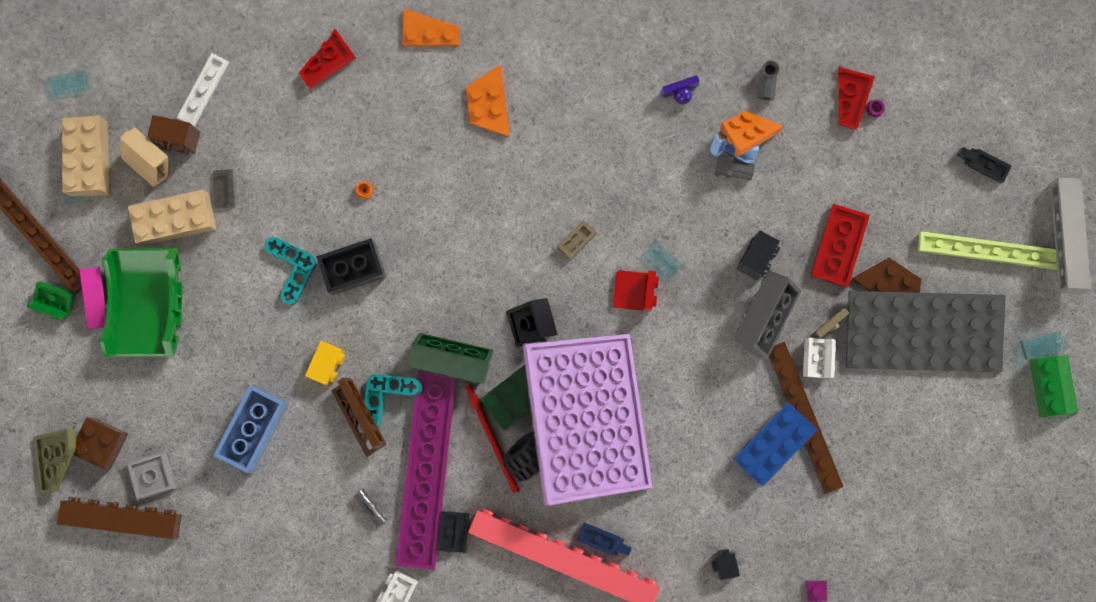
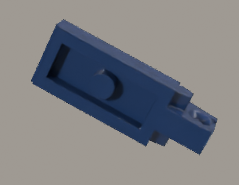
[577,522,632,556]

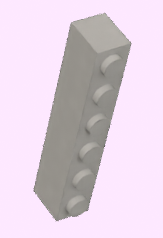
[1051,178,1093,294]

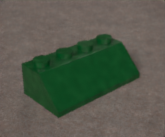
[408,333,494,384]

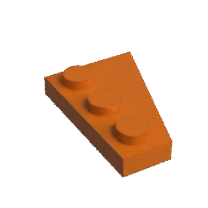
[403,9,460,46]

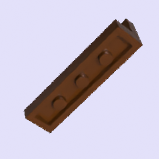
[331,377,387,457]

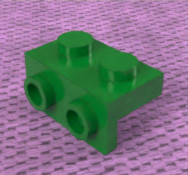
[27,281,75,320]

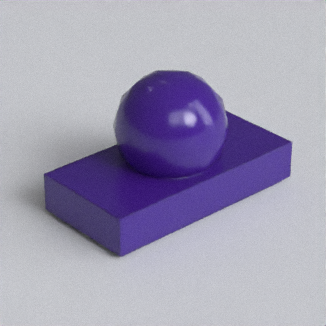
[661,75,700,105]

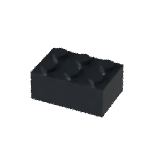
[316,238,386,295]

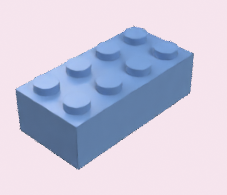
[213,385,289,473]

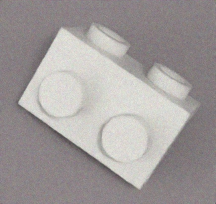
[803,338,836,378]
[377,571,418,602]

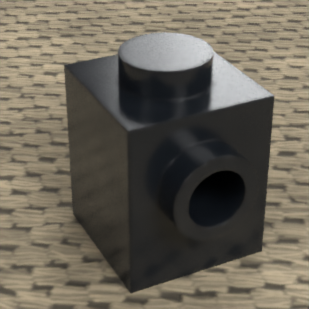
[711,549,740,580]

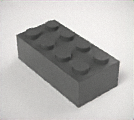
[734,270,801,359]

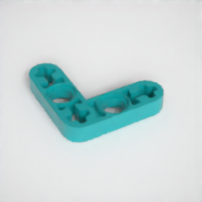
[265,237,317,305]
[364,374,422,428]

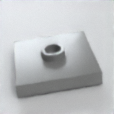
[126,451,176,500]

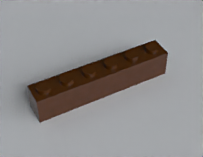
[57,497,182,539]

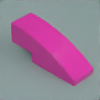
[79,267,107,329]

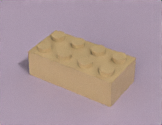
[62,116,109,197]
[128,189,216,246]

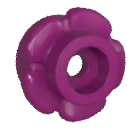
[866,99,885,118]

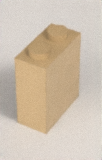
[120,128,168,187]

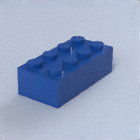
[734,402,817,487]

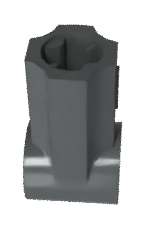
[758,61,779,100]
[715,155,755,181]

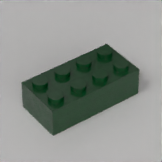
[480,364,531,430]

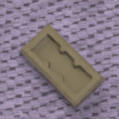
[557,220,597,260]
[813,308,849,339]

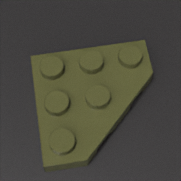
[33,428,76,494]

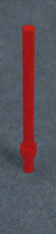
[465,384,520,493]

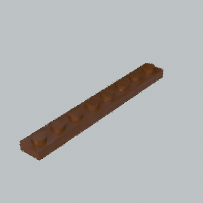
[0,178,82,294]
[769,342,844,494]

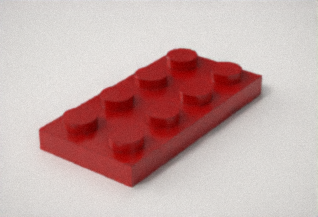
[810,203,870,288]

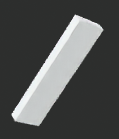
[177,53,229,127]

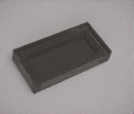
[213,169,235,209]

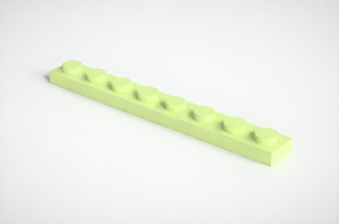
[918,231,1057,270]

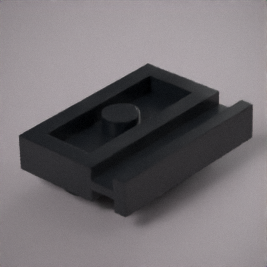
[437,511,470,553]

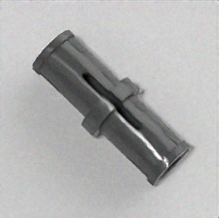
[353,489,387,527]

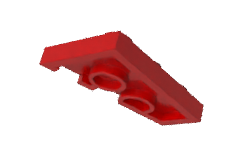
[299,29,356,90]
[838,66,875,131]

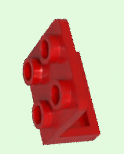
[613,270,659,312]

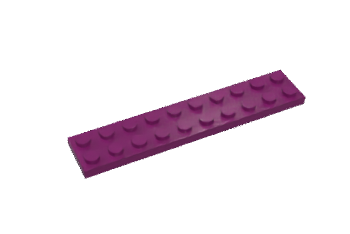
[396,371,456,570]

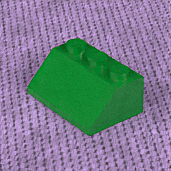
[1029,355,1078,417]

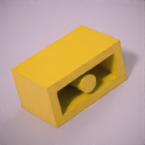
[305,341,346,386]

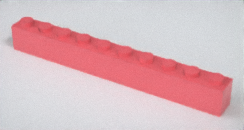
[468,508,660,602]

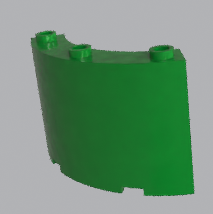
[99,248,183,357]

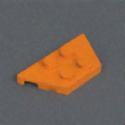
[466,65,510,137]
[720,111,783,157]

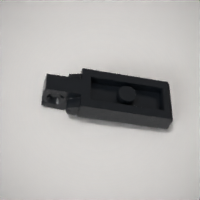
[956,147,1012,184]

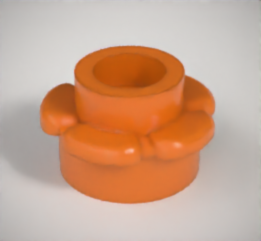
[355,181,374,199]

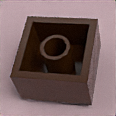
[147,115,200,155]
[73,417,128,469]

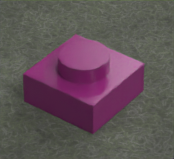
[806,581,827,601]

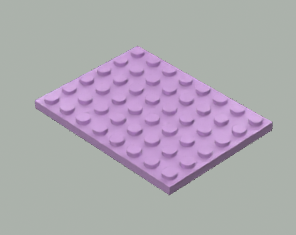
[523,334,653,505]

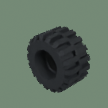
[502,431,540,482]

